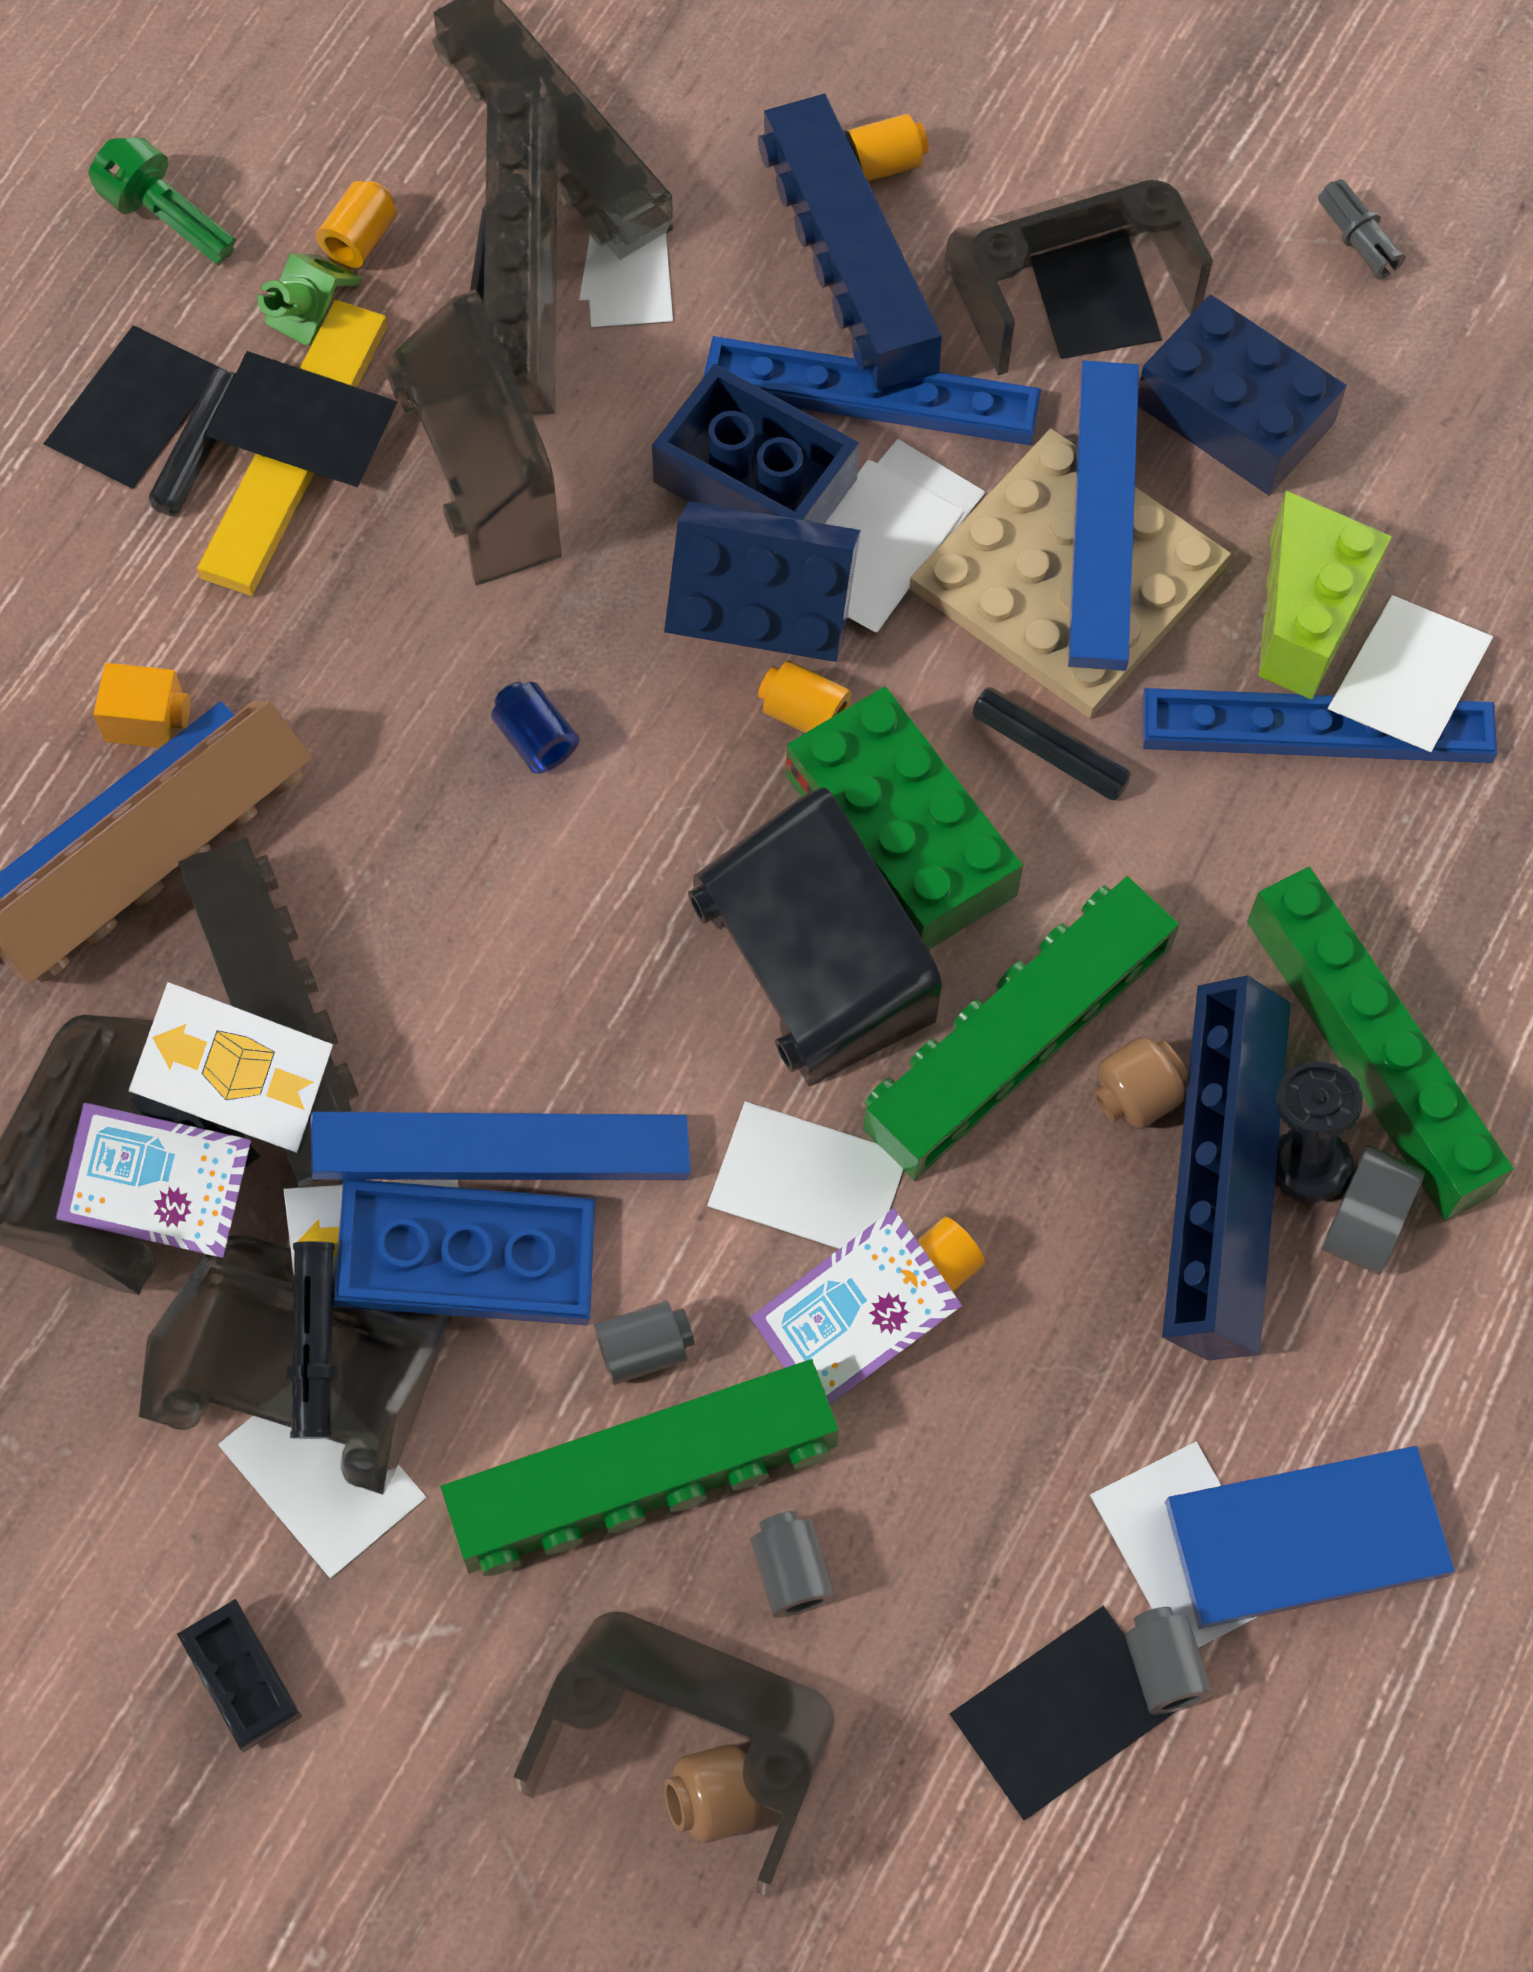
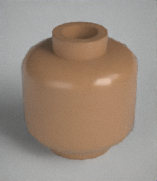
[1093,1037,1189,1129]
[664,1744,770,1843]

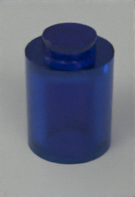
[491,681,580,774]

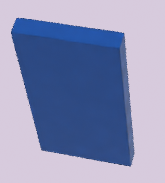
[333,1179,595,1326]
[1165,1446,1455,1629]

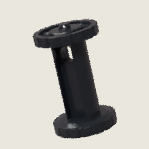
[1275,1061,1363,1203]

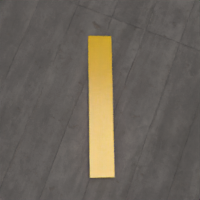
[197,299,388,596]

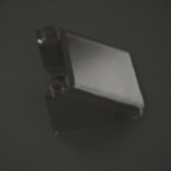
[0,1014,156,1295]
[139,1235,452,1495]

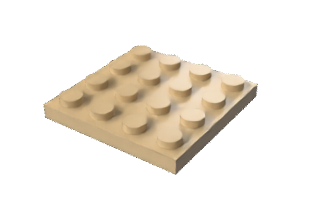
[909,428,1232,719]

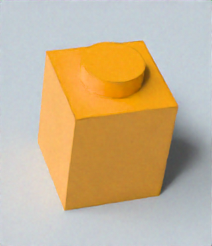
[93,662,190,748]

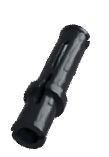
[286,1241,338,1439]

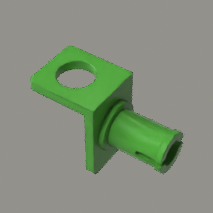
[257,253,362,345]

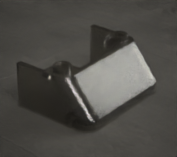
[945,179,1213,375]
[385,290,562,586]
[513,1611,835,1898]

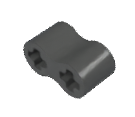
[1321,1145,1425,1275]

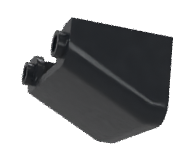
[688,787,942,1086]

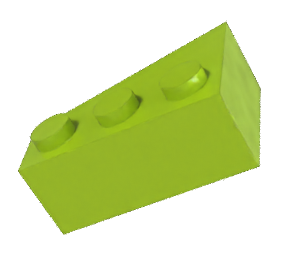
[1259,490,1392,700]

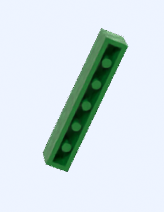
[1247,866,1514,1221]
[863,876,1180,1181]
[440,1359,839,1576]

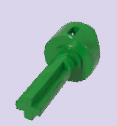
[88,137,237,265]

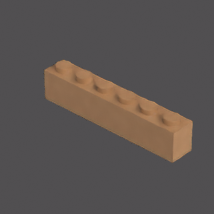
[0,700,313,984]

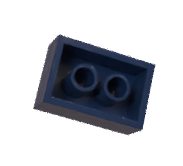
[1138,294,1347,496]
[652,363,860,524]
[664,501,861,662]

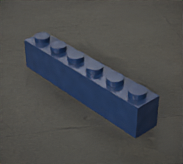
[758,93,942,390]
[1162,975,1291,1361]

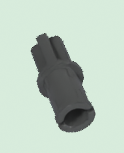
[1318,179,1406,279]

